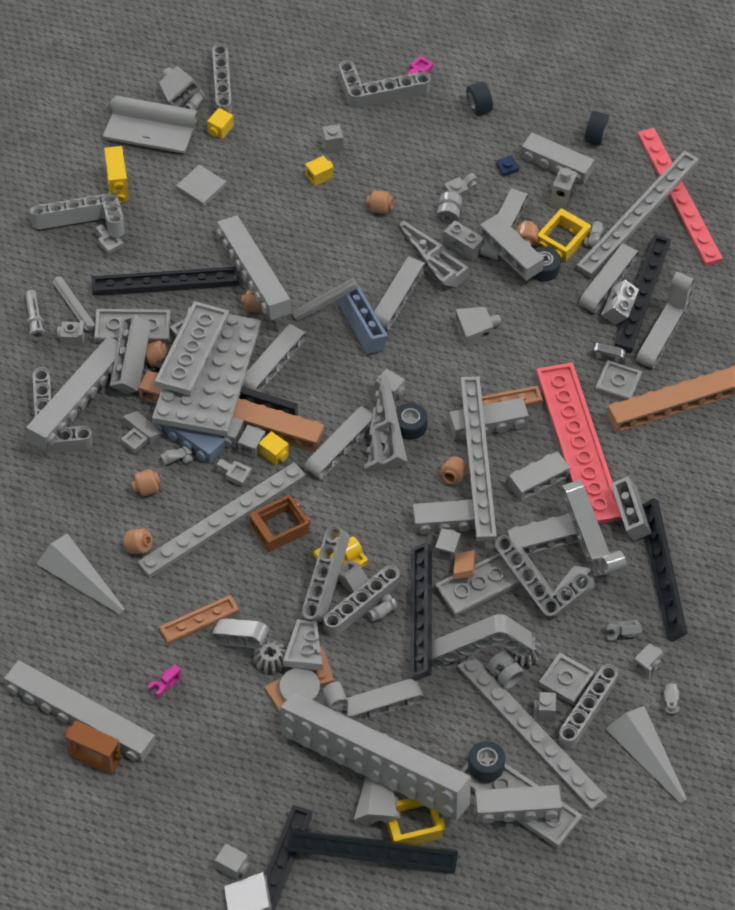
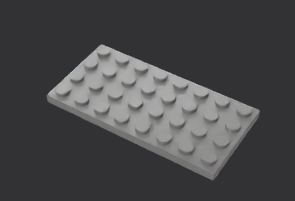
[152,307,261,436]

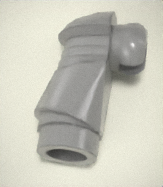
[184,89,206,110]
[584,221,604,248]
[160,446,193,465]
[367,594,397,622]
[664,683,680,715]

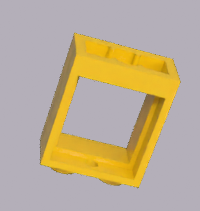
[104,146,129,203]
[536,208,591,263]
[386,798,446,844]

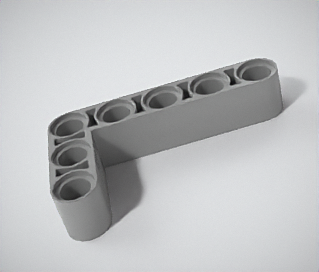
[339,60,431,108]
[30,193,125,237]
[636,272,695,369]
[33,367,93,453]
[560,480,627,576]
[495,535,595,617]
[432,614,533,667]
[323,679,424,721]

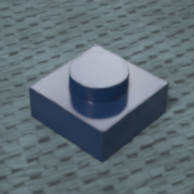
[496,155,519,177]

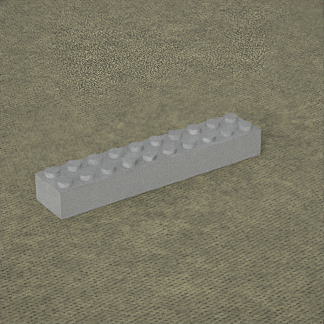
[281,692,471,821]

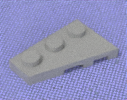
[283,619,323,670]

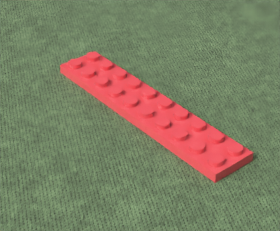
[536,362,623,524]

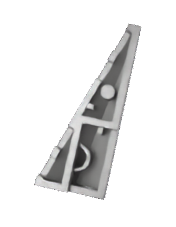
[400,221,470,287]
[364,374,407,471]
[37,534,125,616]
[606,706,687,805]
[354,733,400,826]

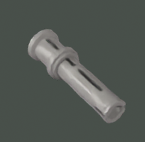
[25,290,46,341]

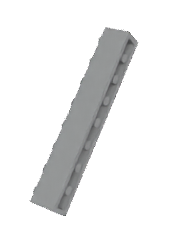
[216,215,292,320]
[25,336,118,450]
[4,660,156,763]

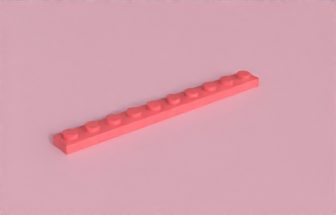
[637,128,723,266]

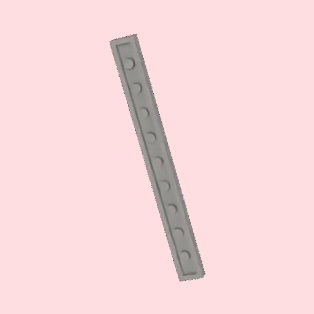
[577,150,699,278]
[460,376,496,541]
[137,462,306,578]
[457,655,607,811]

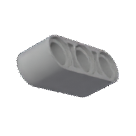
[210,618,269,649]

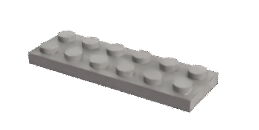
[155,301,229,396]
[461,762,582,849]

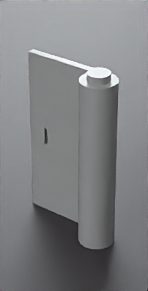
[103,95,198,154]

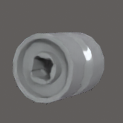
[436,192,462,225]
[487,651,525,689]

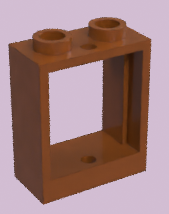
[249,494,311,553]
[64,720,122,775]

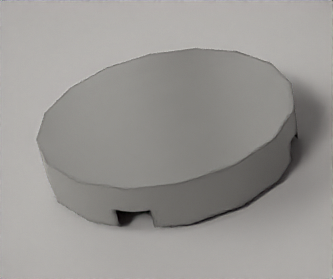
[280,668,320,702]

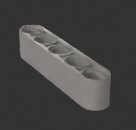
[212,43,232,114]
[480,188,529,260]
[579,243,639,313]
[374,257,426,330]
[243,324,307,392]
[304,406,372,480]
[302,525,349,623]
[324,565,400,637]
[558,664,618,750]

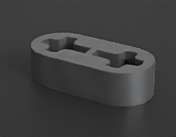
[590,343,627,365]

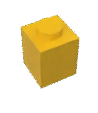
[207,108,234,139]
[305,155,334,186]
[259,431,289,465]

